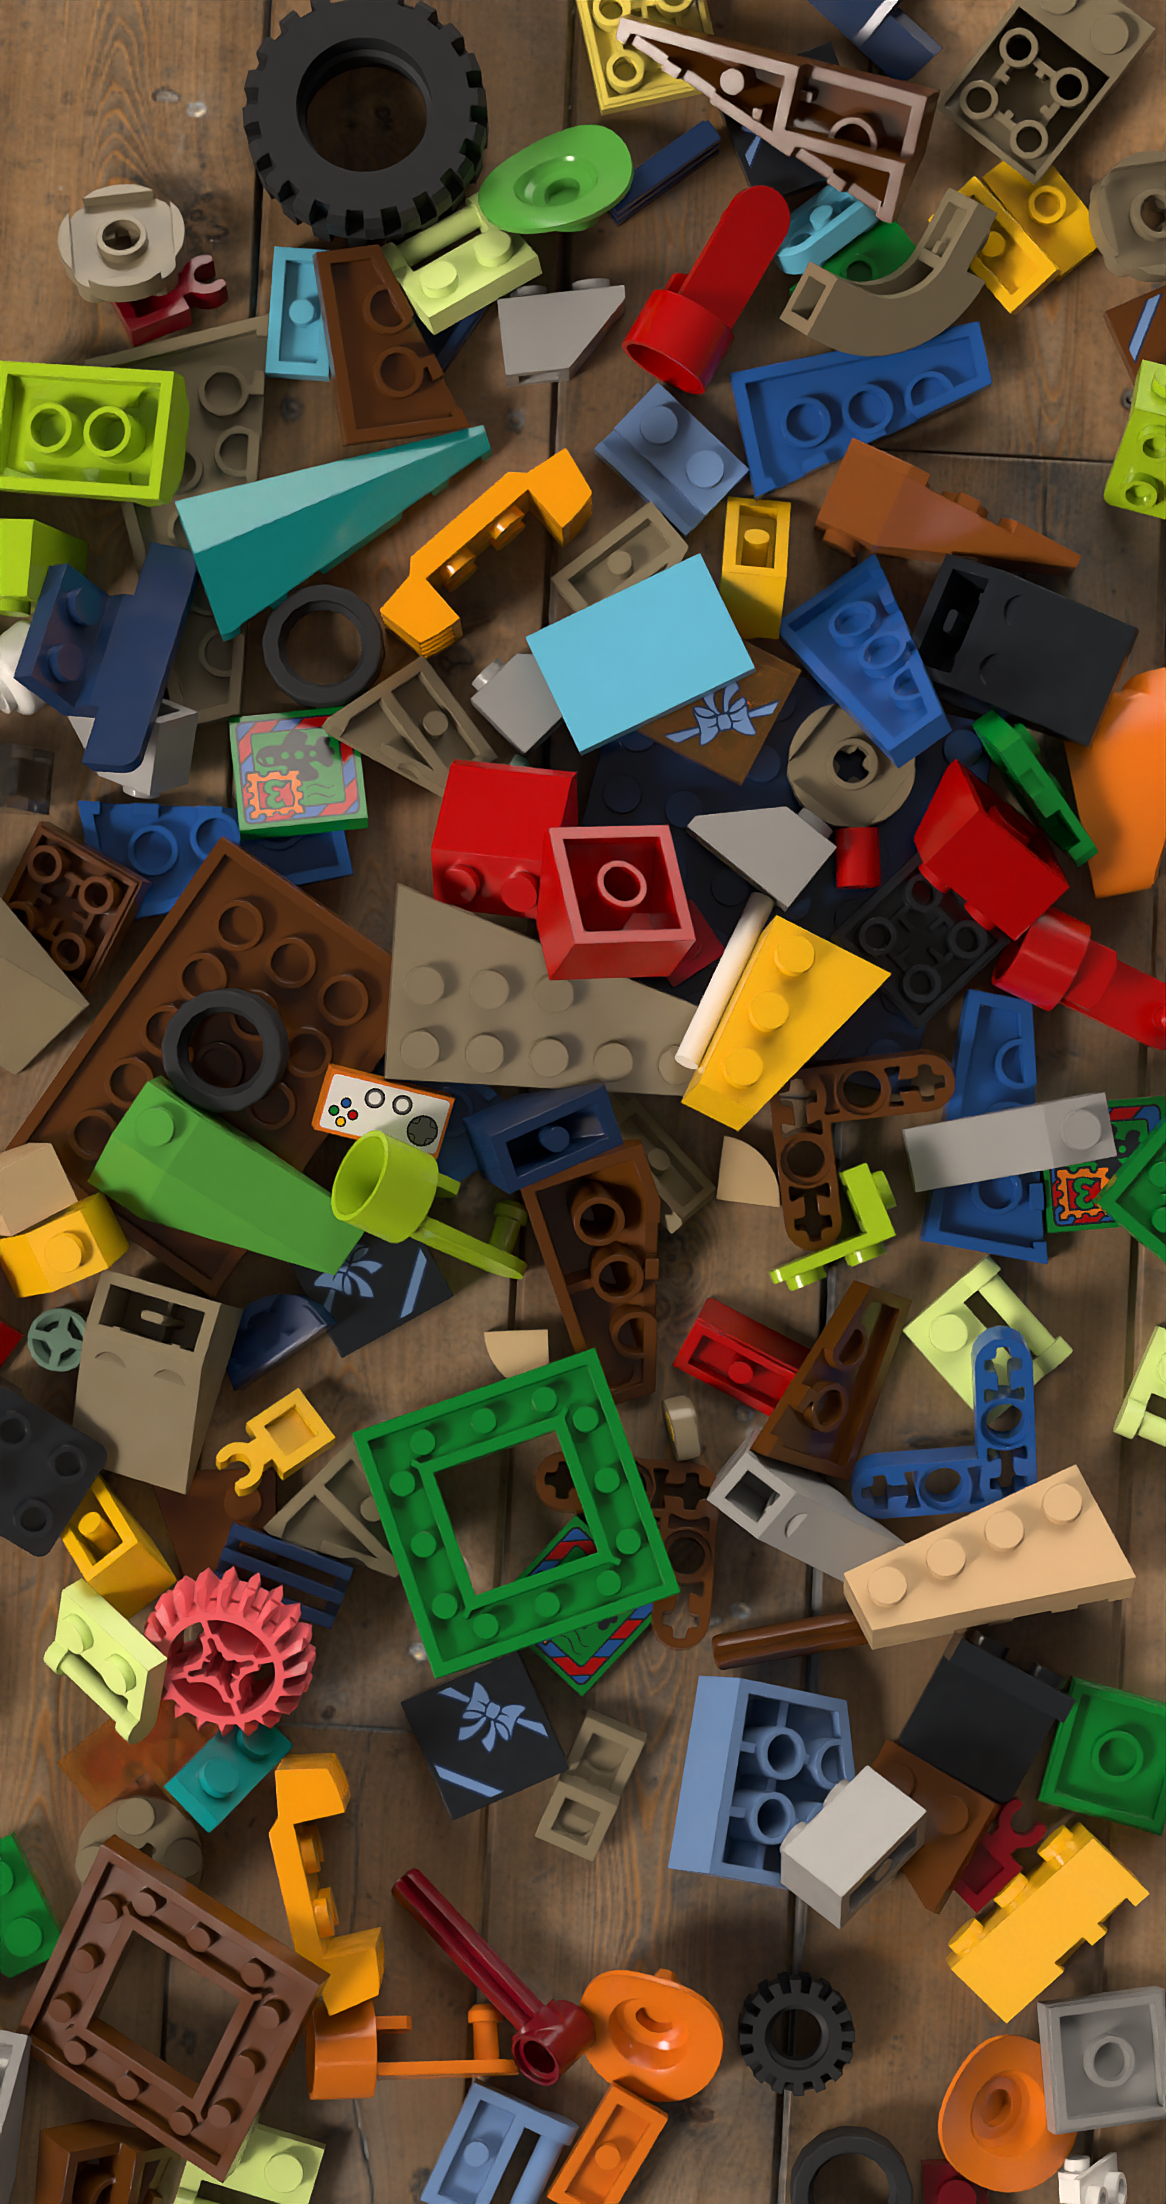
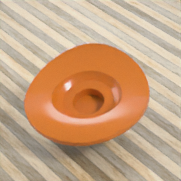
[579,1968,725,2102]
[938,2034,1078,2193]

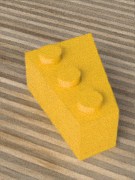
[681,915,891,1131]
[946,1820,1150,2023]

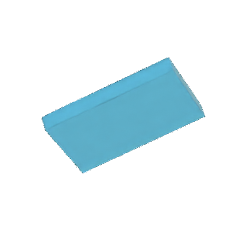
[525,553,756,756]

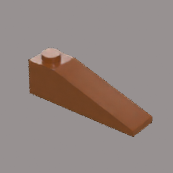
[813,438,1082,577]

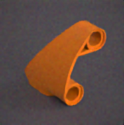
[1063,667,1166,900]

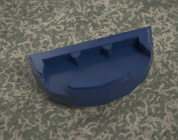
[226,1293,338,1391]

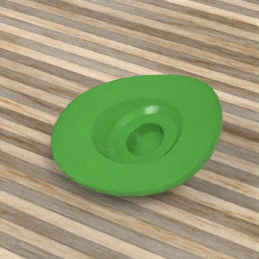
[478,124,634,234]

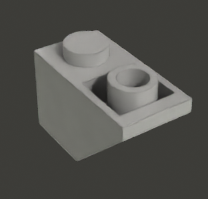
[497,278,626,388]

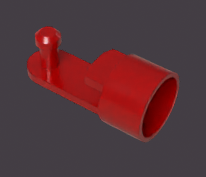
[622,185,790,394]
[992,906,1166,1050]

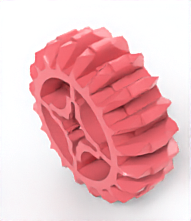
[144,1566,316,1737]

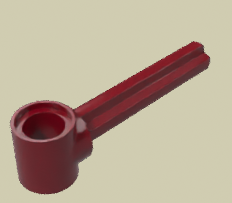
[391,1868,596,2086]

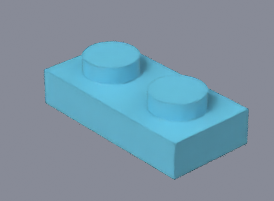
[265,246,331,382]

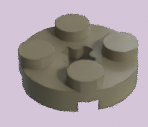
[1089,151,1166,283]
[58,184,188,303]
[787,703,915,829]
[75,1794,205,1888]

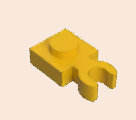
[216,1388,336,1496]

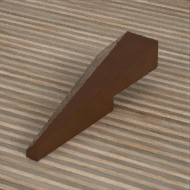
[616,14,940,223]
[35,2119,181,2204]

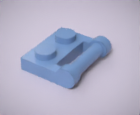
[420,2077,580,2204]

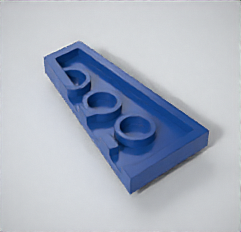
[779,553,952,769]
[78,801,354,922]

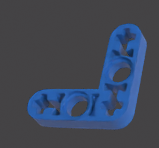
[849,1326,1037,1519]

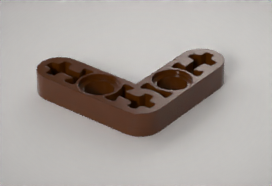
[769,1049,955,1251]
[535,1452,719,1651]

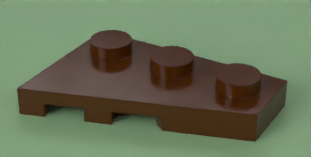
[750,1280,912,1482]
[151,1468,279,1630]

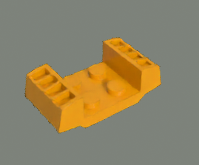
[380,448,592,660]
[269,1753,385,2016]

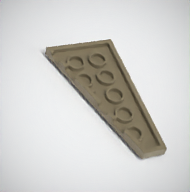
[384,883,698,1096]

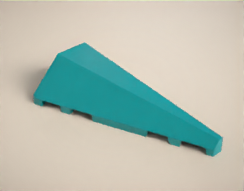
[175,425,492,642]

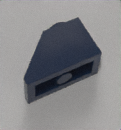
[462,1083,624,1194]

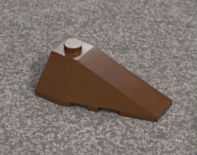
[520,1139,661,1405]

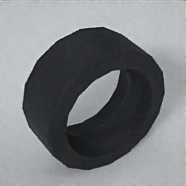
[262,584,385,709]
[161,988,290,1113]
[789,2126,914,2204]

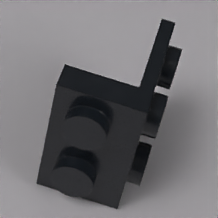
[0,1376,107,1557]
[899,1630,1076,1802]

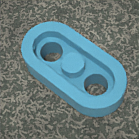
[773,184,879,275]

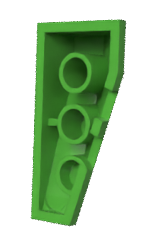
[88,1076,365,1276]

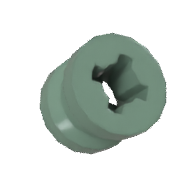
[28,1307,88,1372]

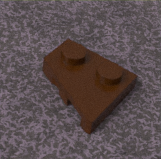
[871,1739,1001,1914]

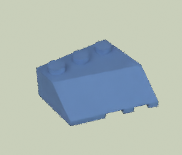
[668,1676,870,1903]

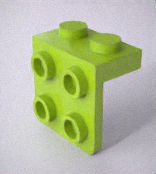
[1104,359,1166,520]
[767,1163,897,1291]

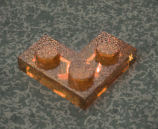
[56,1699,209,1821]

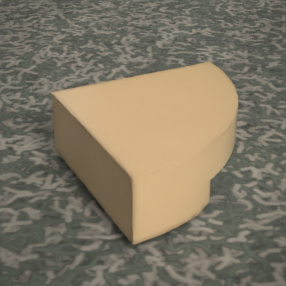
[715,1136,780,1207]
[484,1329,549,1378]

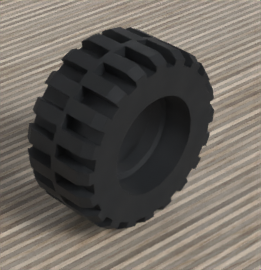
[242,0,489,247]

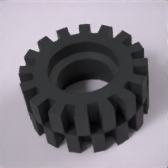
[738,1971,855,2096]

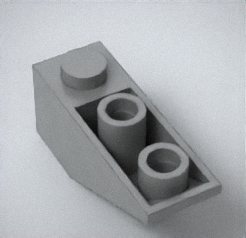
[707,1427,906,1582]

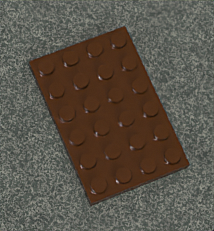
[5,836,392,1298]

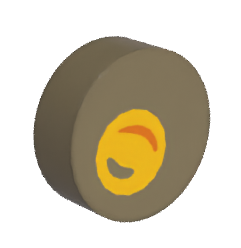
[661,1395,703,1462]

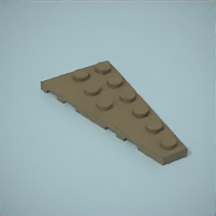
[84,314,269,728]

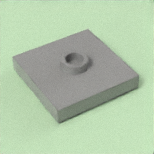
[1037,1986,1166,2135]

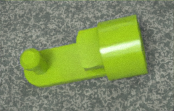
[331,1130,529,1279]

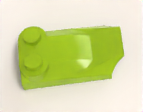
[0,361,190,507]

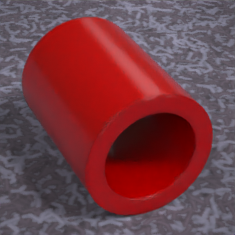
[834,827,881,889]

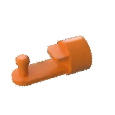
[305,1999,519,2100]

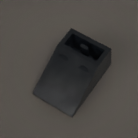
[912,553,1139,748]

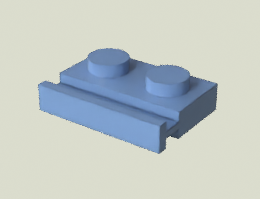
[594,383,749,540]

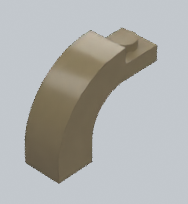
[779,187,998,357]

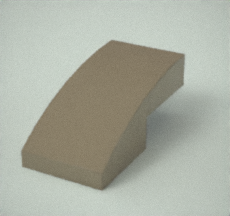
[534,1709,647,1862]

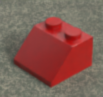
[913,758,1070,941]
[431,759,578,919]
[536,825,696,981]

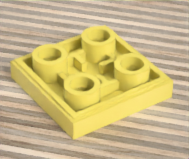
[576,0,714,116]

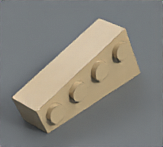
[844,1464,1136,1650]

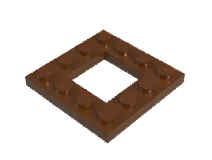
[15,1834,330,2183]

